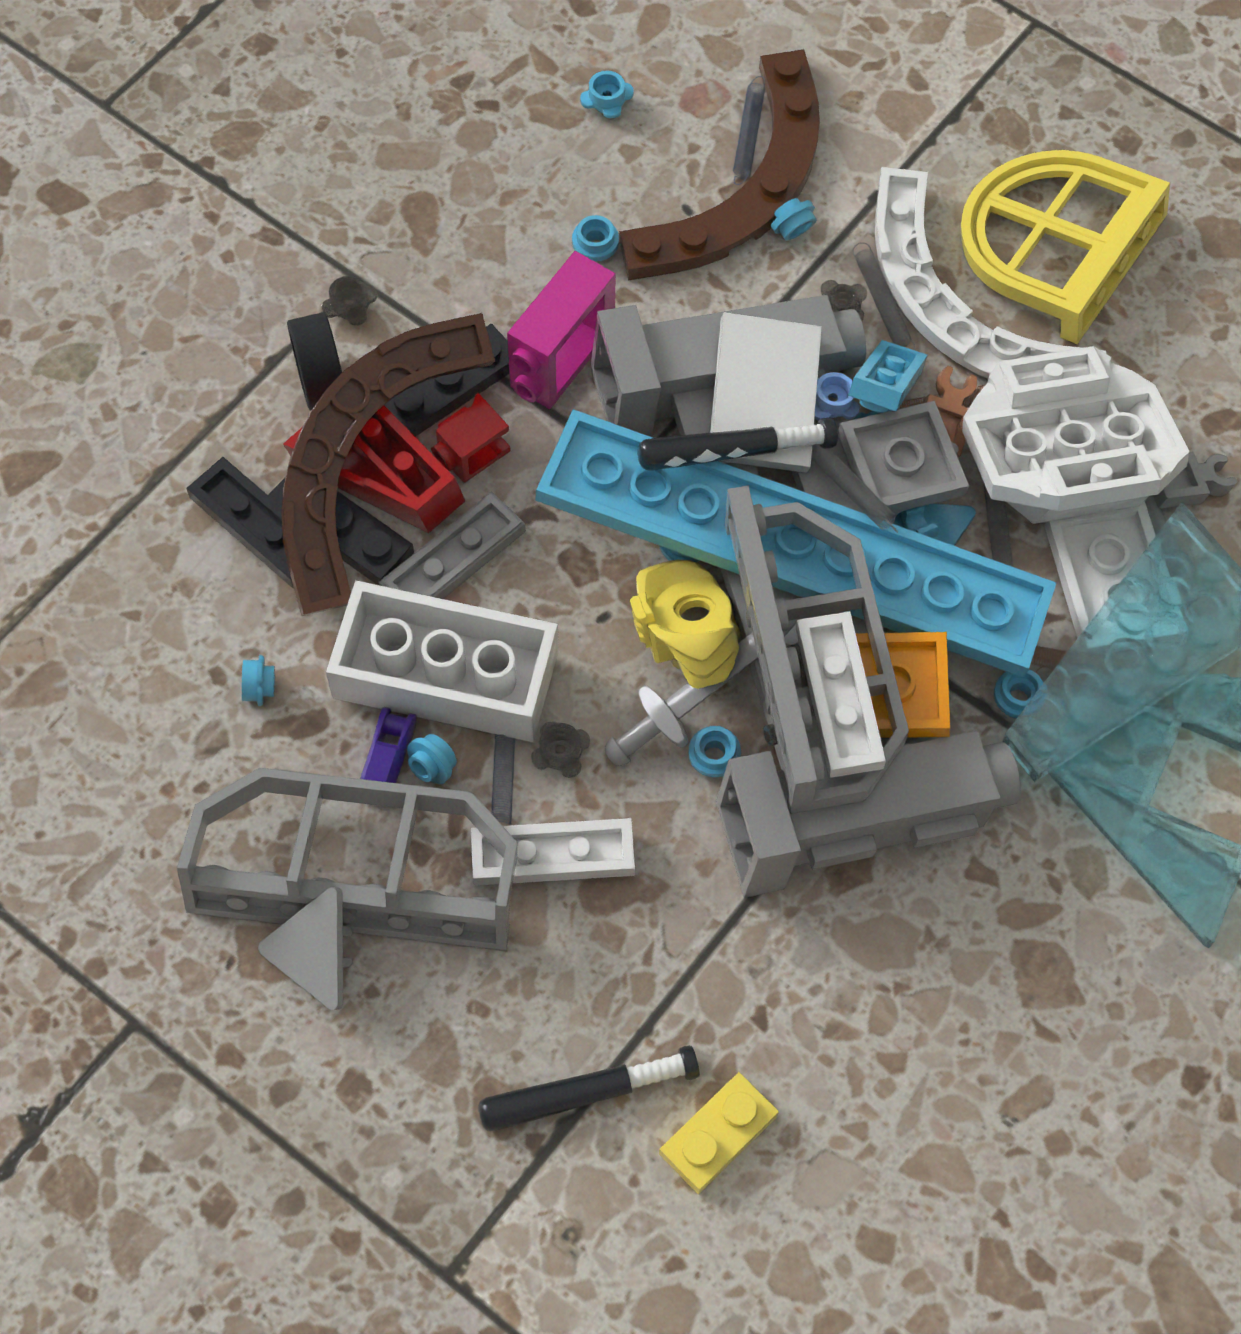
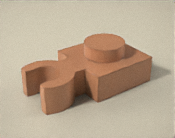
[923,366,977,458]

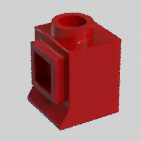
[431,393,511,483]

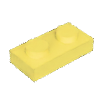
[659,1072,779,1195]

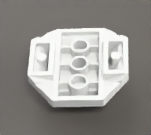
[962,346,1190,524]

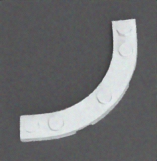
[875,167,1106,379]

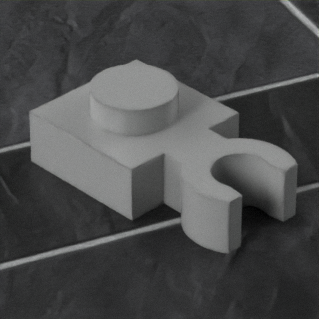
[1153,451,1237,508]

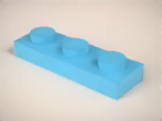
[848,340,928,412]

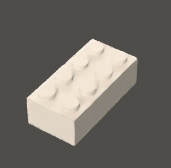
[326,580,559,742]

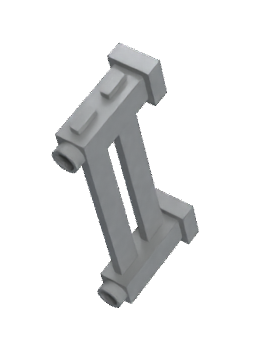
[591,295,1020,898]

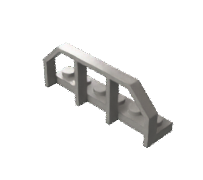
[725,485,909,814]
[177,768,517,951]

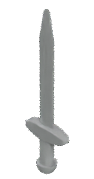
[605,619,799,766]

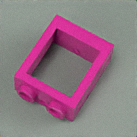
[507,251,616,409]

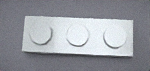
[796,611,886,778]
[471,818,635,886]

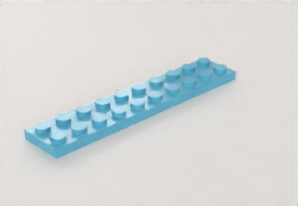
[535,409,1056,678]

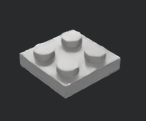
[838,401,969,517]

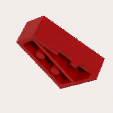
[283,405,466,533]

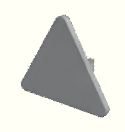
[258,887,352,1010]

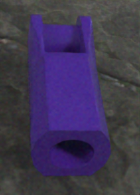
[360,707,417,783]

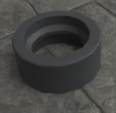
[287,312,342,411]

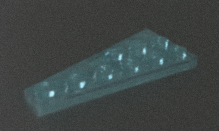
[1002,502,1241,782]

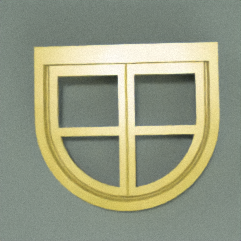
[961,150,1170,344]

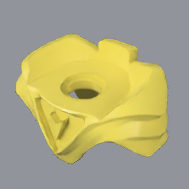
[630,559,741,689]

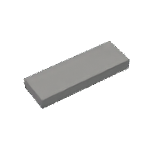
[379,492,526,599]

